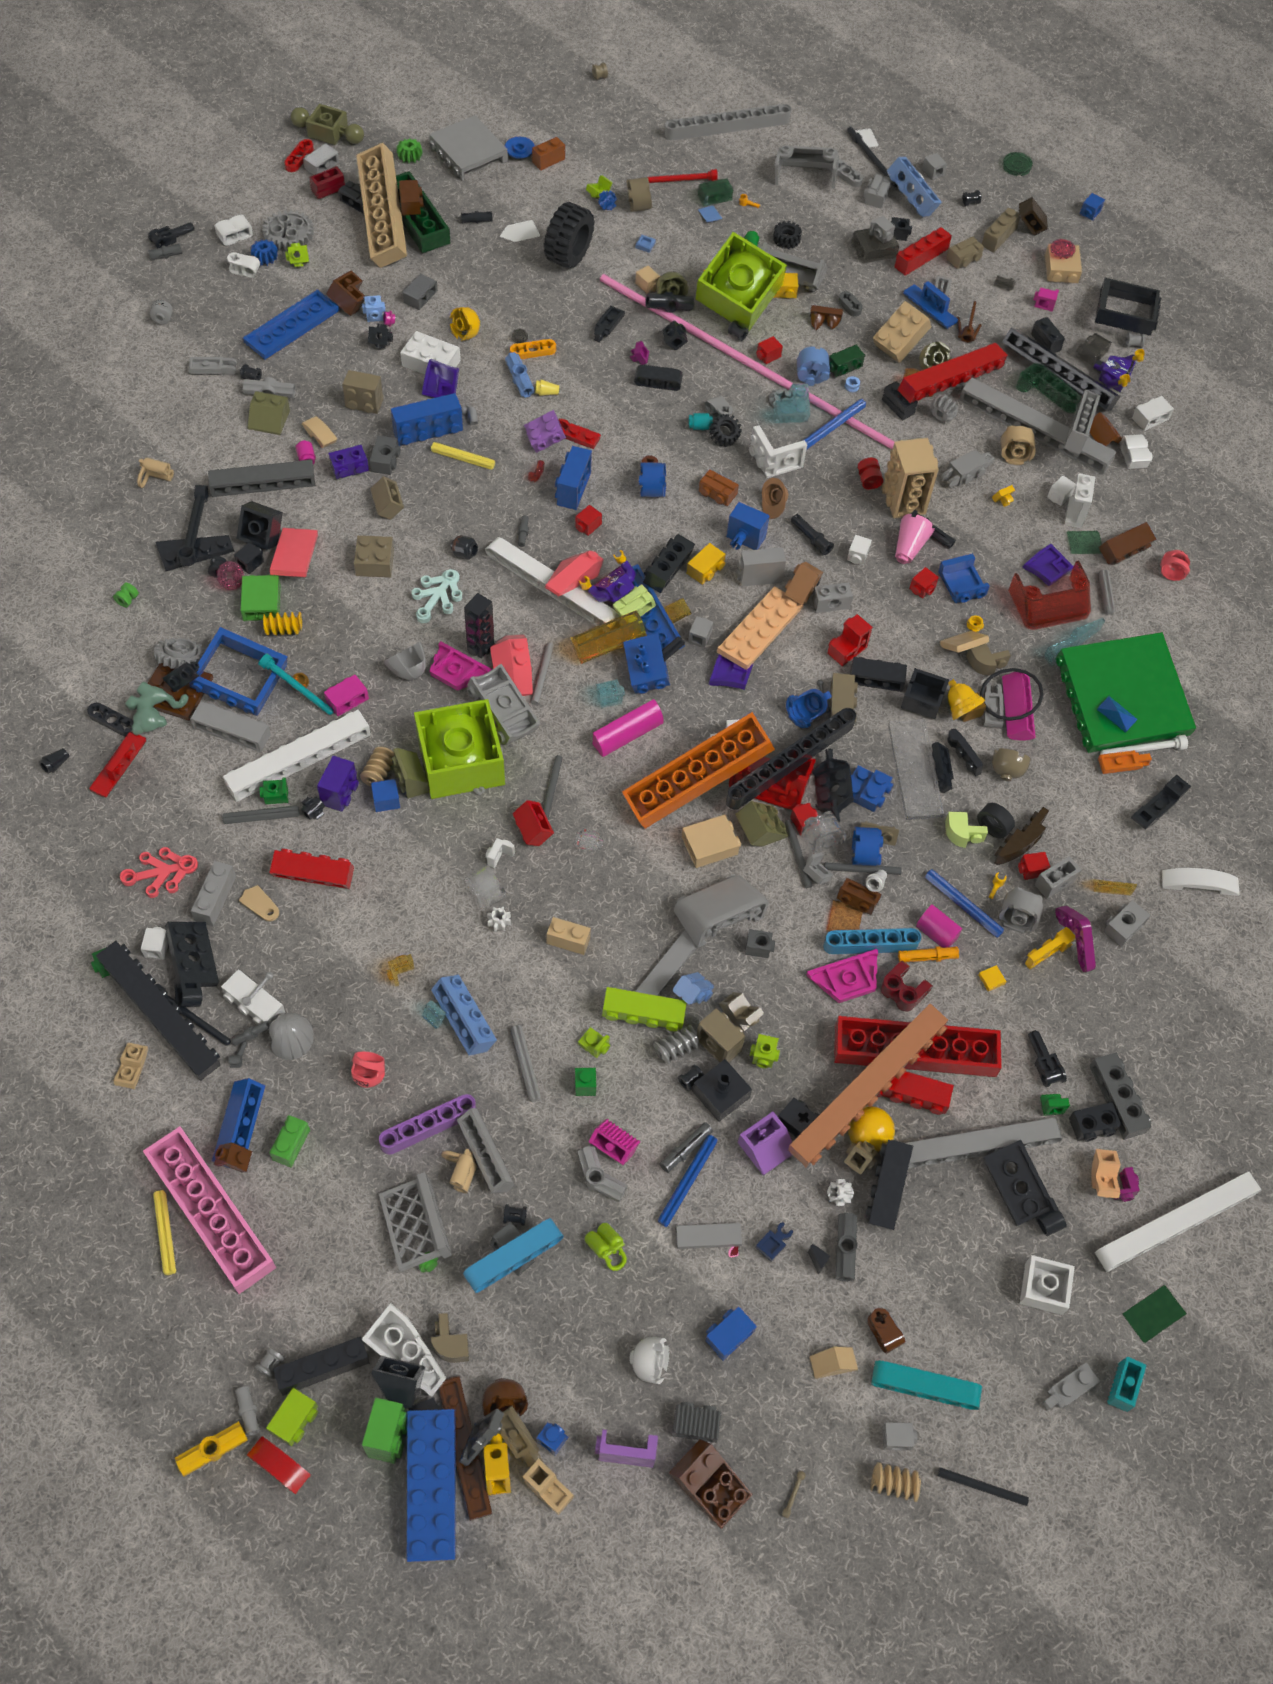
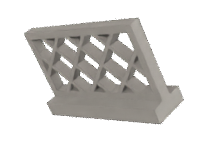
[379,1172,452,1272]

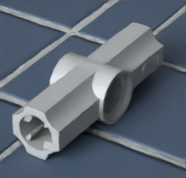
[243,377,296,398]

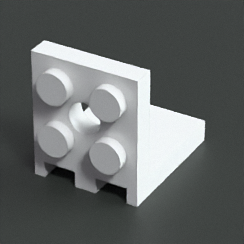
[749,425,807,478]

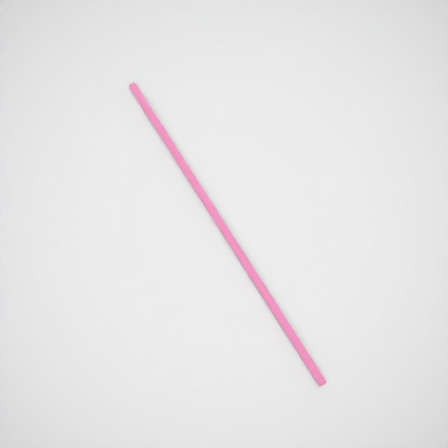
[600,274,895,449]

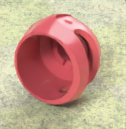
[1160,550,1190,581]
[351,1051,385,1088]

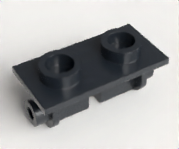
[162,662,199,692]

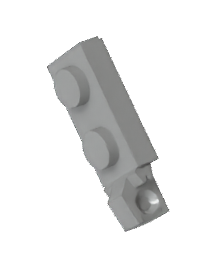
[1042,1363,1100,1411]

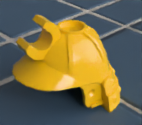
[947,679,986,720]

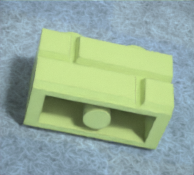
[613,584,656,626]

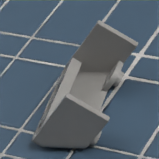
[775,145,839,189]
[762,242,828,292]

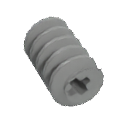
[653,1025,699,1064]

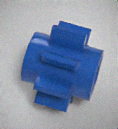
[598,190,617,210]

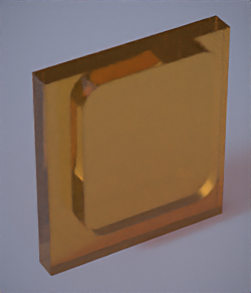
[827,900,863,932]

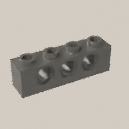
[1089,1052,1152,1140]

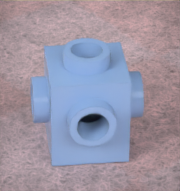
[362,295,386,322]

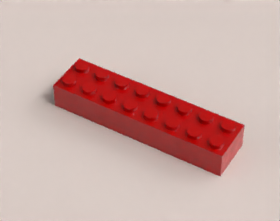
[834,1016,1002,1077]

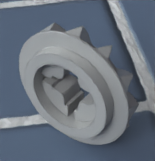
[769,388,795,410]

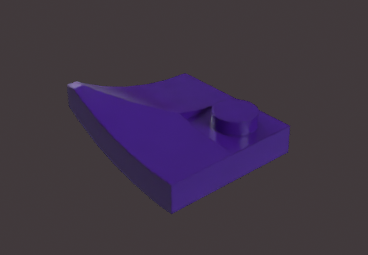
[422,359,459,398]
[1023,543,1074,586]
[709,654,754,690]

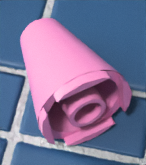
[895,514,934,564]

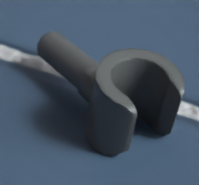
[229,1041,247,1068]

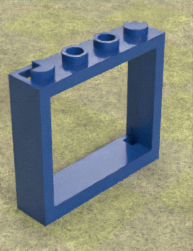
[189,627,288,716]

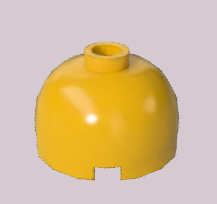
[450,307,480,341]

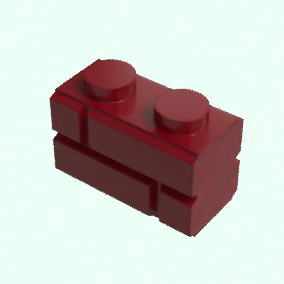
[309,166,345,199]

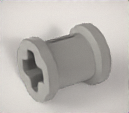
[1125,333,1145,348]
[255,1347,285,1378]

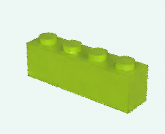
[602,987,687,1031]

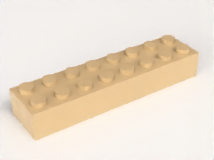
[356,143,407,268]

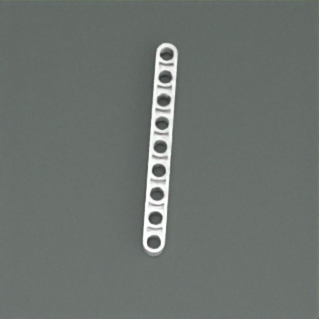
[485,537,619,631]
[1095,1172,1262,1272]

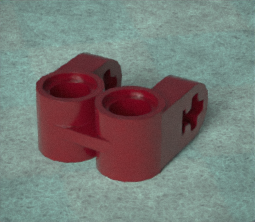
[880,960,933,1012]

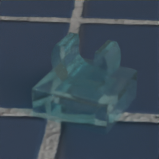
[422,1000,446,1029]

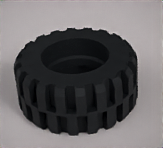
[543,202,595,269]

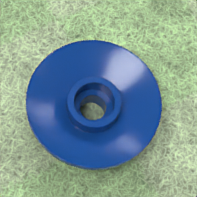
[505,136,535,158]

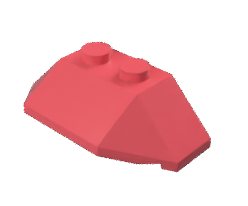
[490,634,533,696]

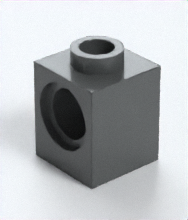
[745,929,775,958]

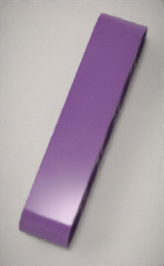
[379,1094,476,1155]

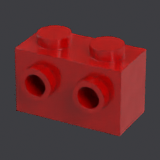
[512,800,554,846]

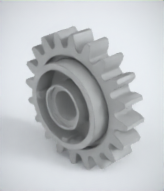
[154,638,205,669]

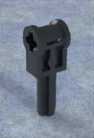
[148,222,195,249]
[1028,1030,1067,1087]

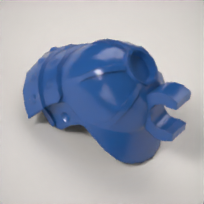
[786,689,832,728]

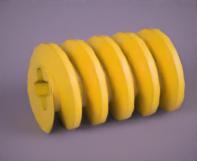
[263,612,302,636]

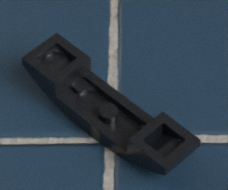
[1131,775,1191,830]

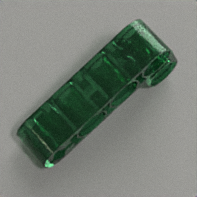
[1016,363,1081,413]

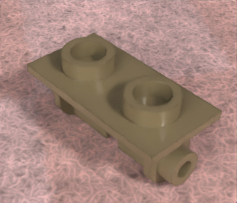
[860,821,899,846]

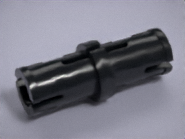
[461,211,493,224]

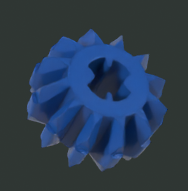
[250,239,278,266]

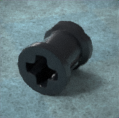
[962,190,982,206]
[727,321,749,342]
[240,364,262,380]
[678,1064,704,1091]
[503,1204,527,1226]

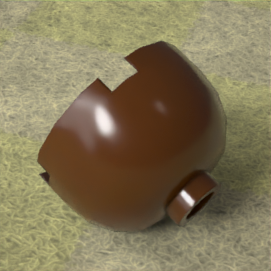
[482,1378,528,1417]

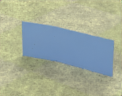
[698,205,723,222]

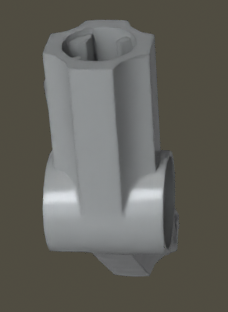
[577,1146,628,1202]

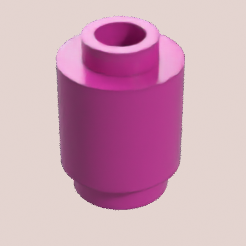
[295,440,316,464]

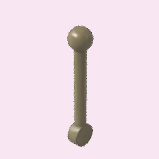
[783,1471,806,1518]

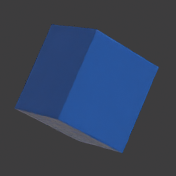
[371,779,400,812]

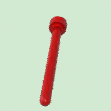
[648,169,718,183]

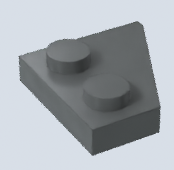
[459,1409,504,1466]

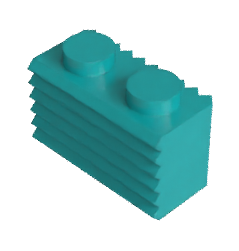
[1107,1357,1147,1412]

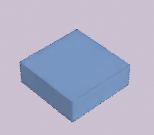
[635,235,656,253]

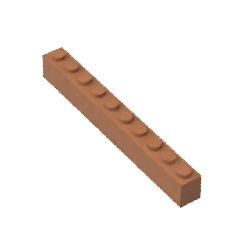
[788,1003,948,1168]

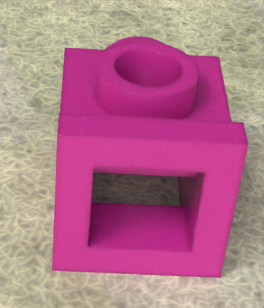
[1033,287,1059,312]

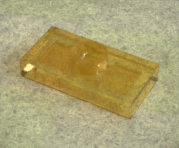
[664,598,692,623]

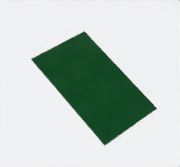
[1122,1284,1187,1344]

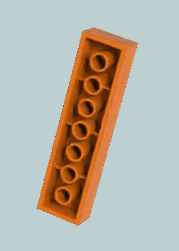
[622,712,775,829]

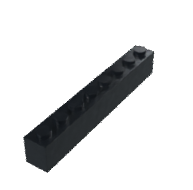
[1002,328,1121,411]
[96,941,221,1081]

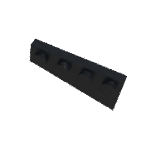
[156,535,235,571]

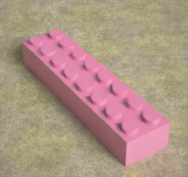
[143,1127,276,1294]

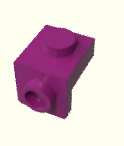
[1114,1167,1140,1202]

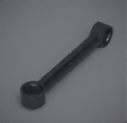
[177,484,209,566]

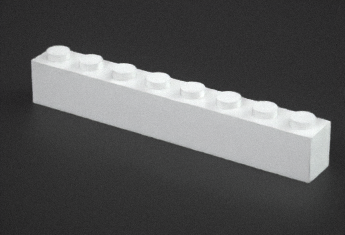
[223,710,371,802]

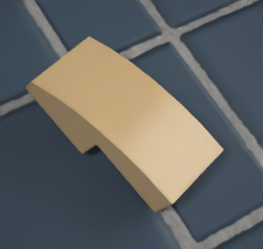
[302,416,337,448]
[113,1043,148,1089]

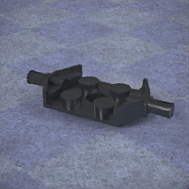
[812,748,854,823]

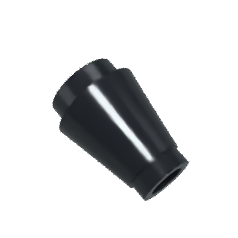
[39,748,70,774]

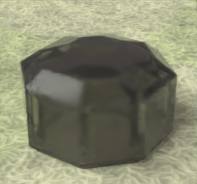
[512,328,528,344]

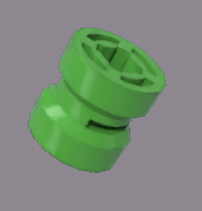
[113,582,139,608]

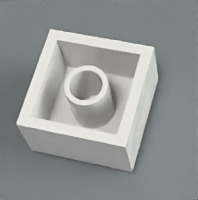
[1020,1255,1075,1315]

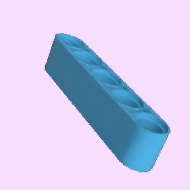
[823,928,921,954]
[463,1218,564,1293]

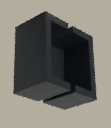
[901,668,950,719]

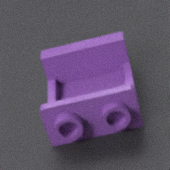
[595,1429,658,1468]

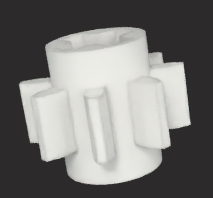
[487,907,511,932]
[827,1179,854,1206]

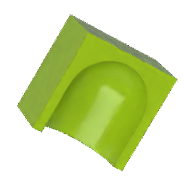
[695,232,787,331]
[414,699,505,799]

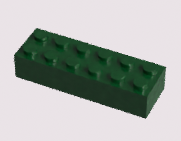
[396,171,451,253]

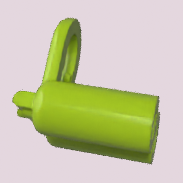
[584,1223,627,1271]

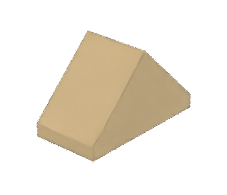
[810,1347,858,1379]

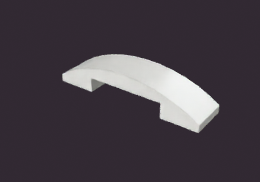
[1162,868,1240,896]

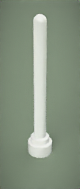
[1100,735,1188,755]

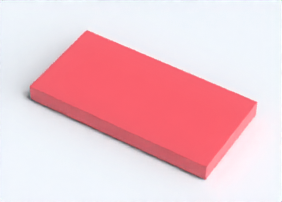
[270,528,318,577]

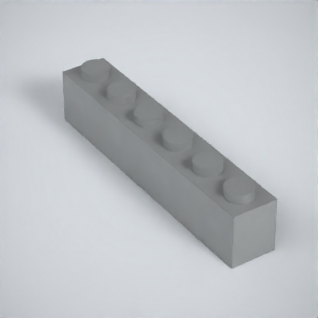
[1064,390,1101,454]

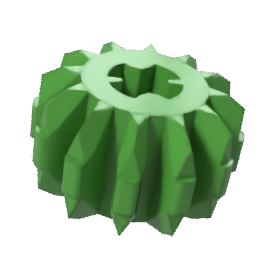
[397,138,423,164]

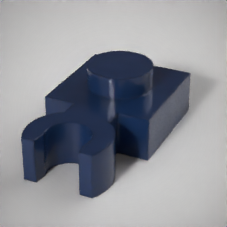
[755,1222,793,1262]

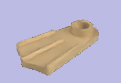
[239,885,280,921]

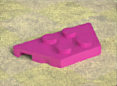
[429,641,493,691]
[806,949,878,1003]

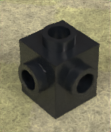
[662,320,688,350]
[368,324,393,348]

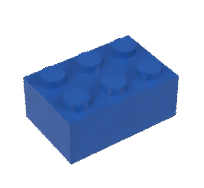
[555,446,592,510]

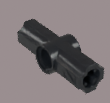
[645,292,695,313]

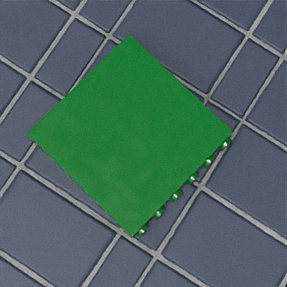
[1056,632,1196,753]

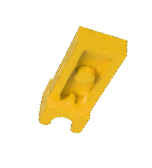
[1025,927,1076,969]

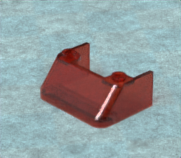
[1008,561,1091,630]

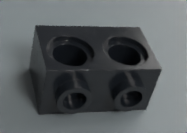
[1069,1102,1121,1142]

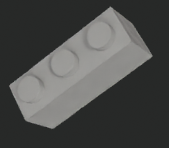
[191,861,236,927]

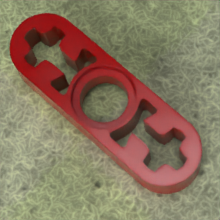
[284,139,314,172]

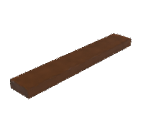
[439,1376,492,1521]

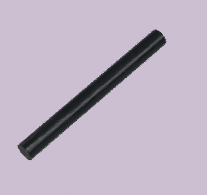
[937,1467,1029,1506]

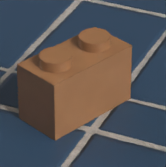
[784,561,823,605]

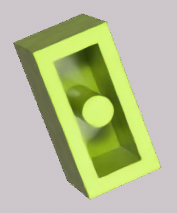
[266,1388,318,1447]

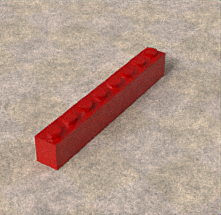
[898,343,1008,403]

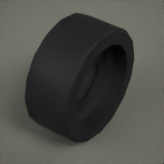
[977,802,1015,839]

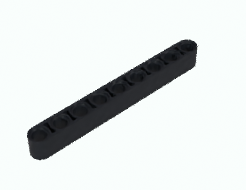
[726,708,857,810]

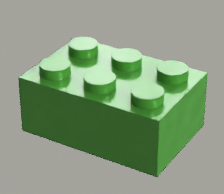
[362,1398,407,1464]

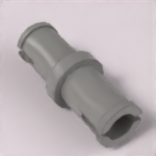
[235,1386,260,1436]

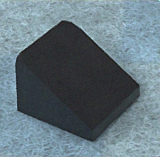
[808,1244,830,1274]

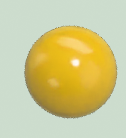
[848,1106,895,1153]

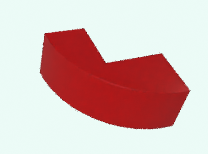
[247,1436,311,1495]

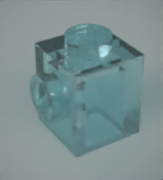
[596,679,625,709]

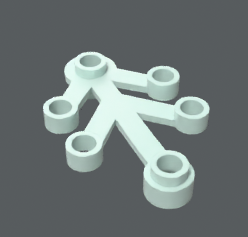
[412,569,462,623]

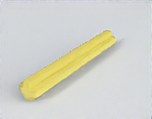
[431,442,495,470]
[153,1190,176,1275]

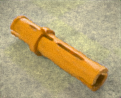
[898,946,959,963]

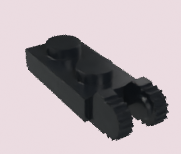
[947,728,983,776]

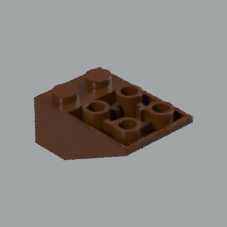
[669,1439,753,1529]

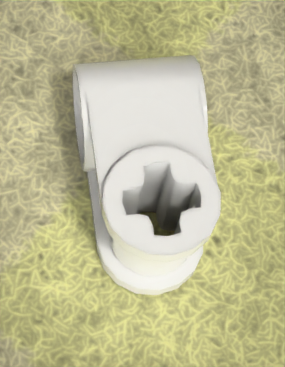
[227,252,260,278]

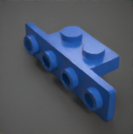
[903,281,958,329]

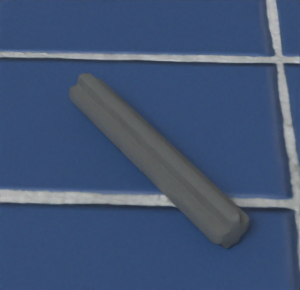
[222,805,300,824]

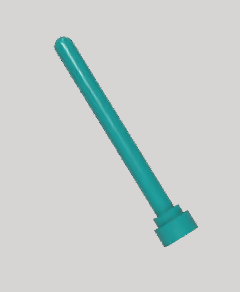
[258,653,334,715]

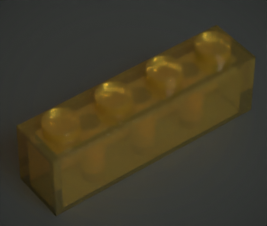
[570,610,647,664]

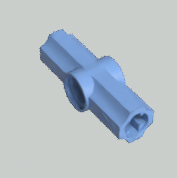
[505,352,534,398]

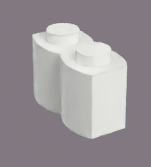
[215,215,253,245]
[1120,434,1152,469]

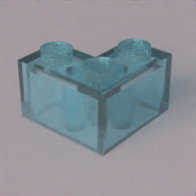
[774,384,810,423]

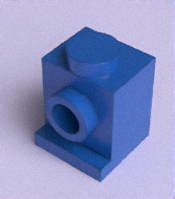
[537,1423,569,1456]

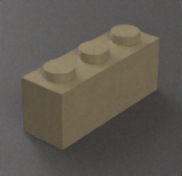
[982,207,1020,253]
[829,673,858,723]

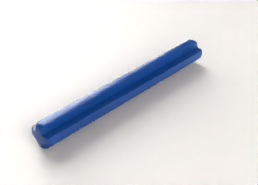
[802,399,866,450]
[925,869,1004,938]
[658,1135,718,1227]

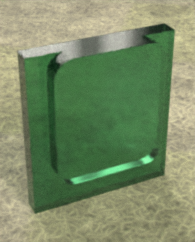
[1067,531,1102,554]

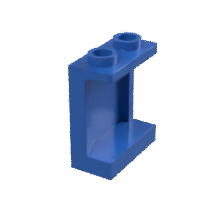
[938,553,990,603]

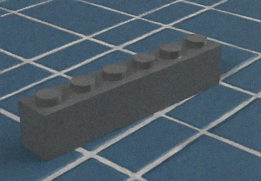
[208,460,316,497]

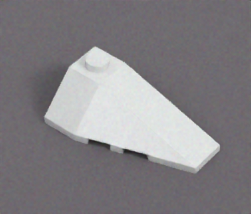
[362,1303,446,1397]

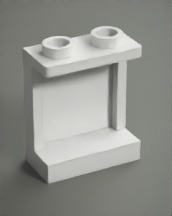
[1064,474,1095,528]

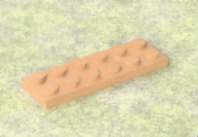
[717,586,804,670]

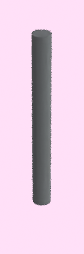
[543,755,563,819]
[785,819,812,888]
[824,862,902,875]

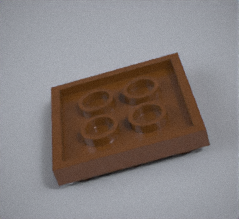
[148,663,213,721]

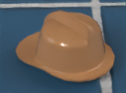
[762,478,788,519]

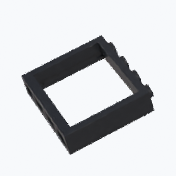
[1094,277,1162,336]

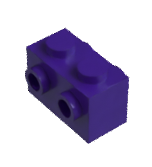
[328,445,369,479]

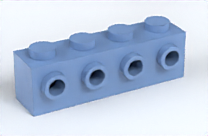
[431,975,497,1055]

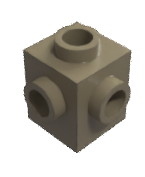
[844,1141,878,1175]

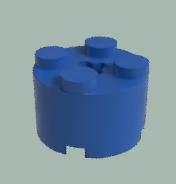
[639,462,666,497]
[852,827,883,866]

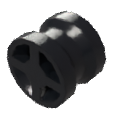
[208,556,228,578]

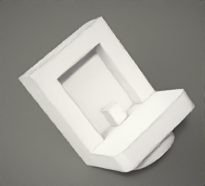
[485,838,515,868]

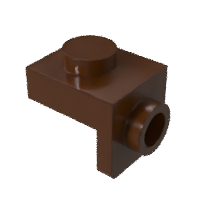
[214,1142,252,1173]

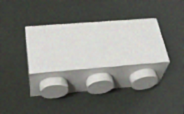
[221,969,285,1030]

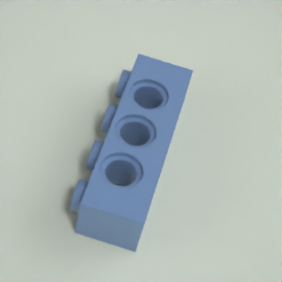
[887,157,942,217]

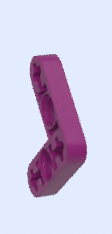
[1055,905,1096,972]

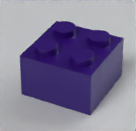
[317,756,359,812]

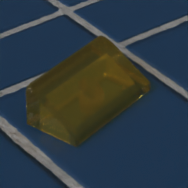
[1093,879,1137,896]

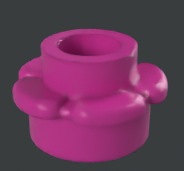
[383,310,395,327]

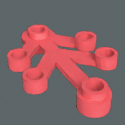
[120,847,198,898]

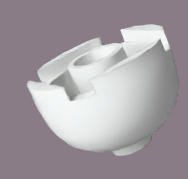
[630,1337,669,1384]

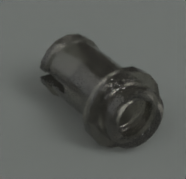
[994,275,1015,291]

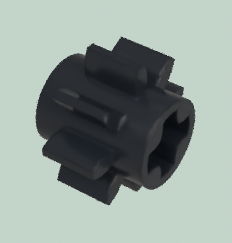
[301,797,325,820]

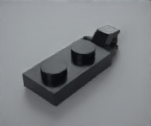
[594,305,625,343]
[932,742,954,793]

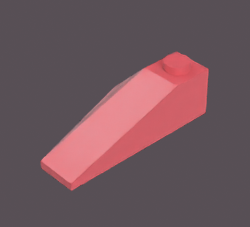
[545,550,604,596]

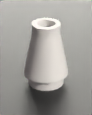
[866,870,887,892]

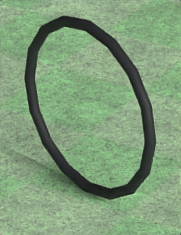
[980,668,1044,721]

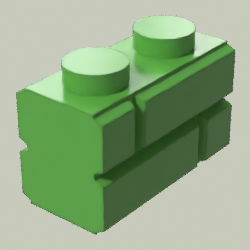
[269,1115,310,1168]

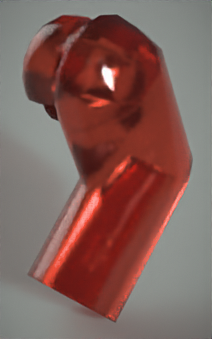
[528,460,545,482]

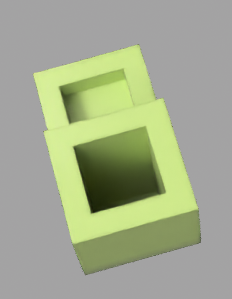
[945,812,988,848]

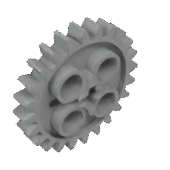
[262,209,314,251]

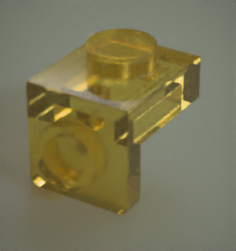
[386,954,415,987]

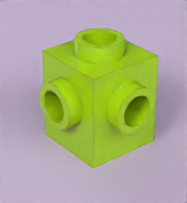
[285,243,309,267]
[749,1034,780,1069]

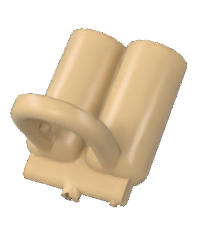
[137,458,174,488]
[441,1149,477,1193]

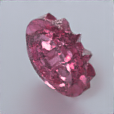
[1050,239,1076,259]
[216,561,244,590]

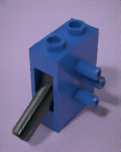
[623,633,685,694]

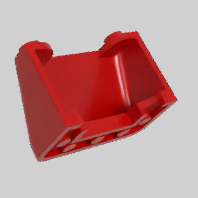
[729,757,816,810]

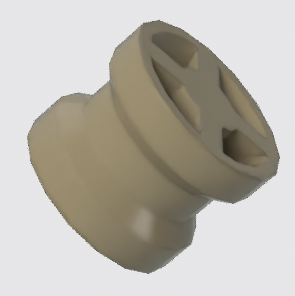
[592,63,608,80]

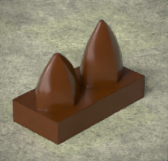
[810,305,843,330]

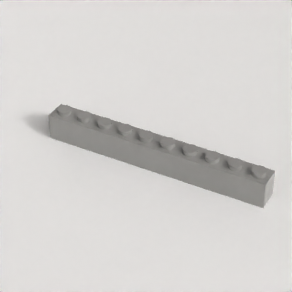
[959,378,1116,474]

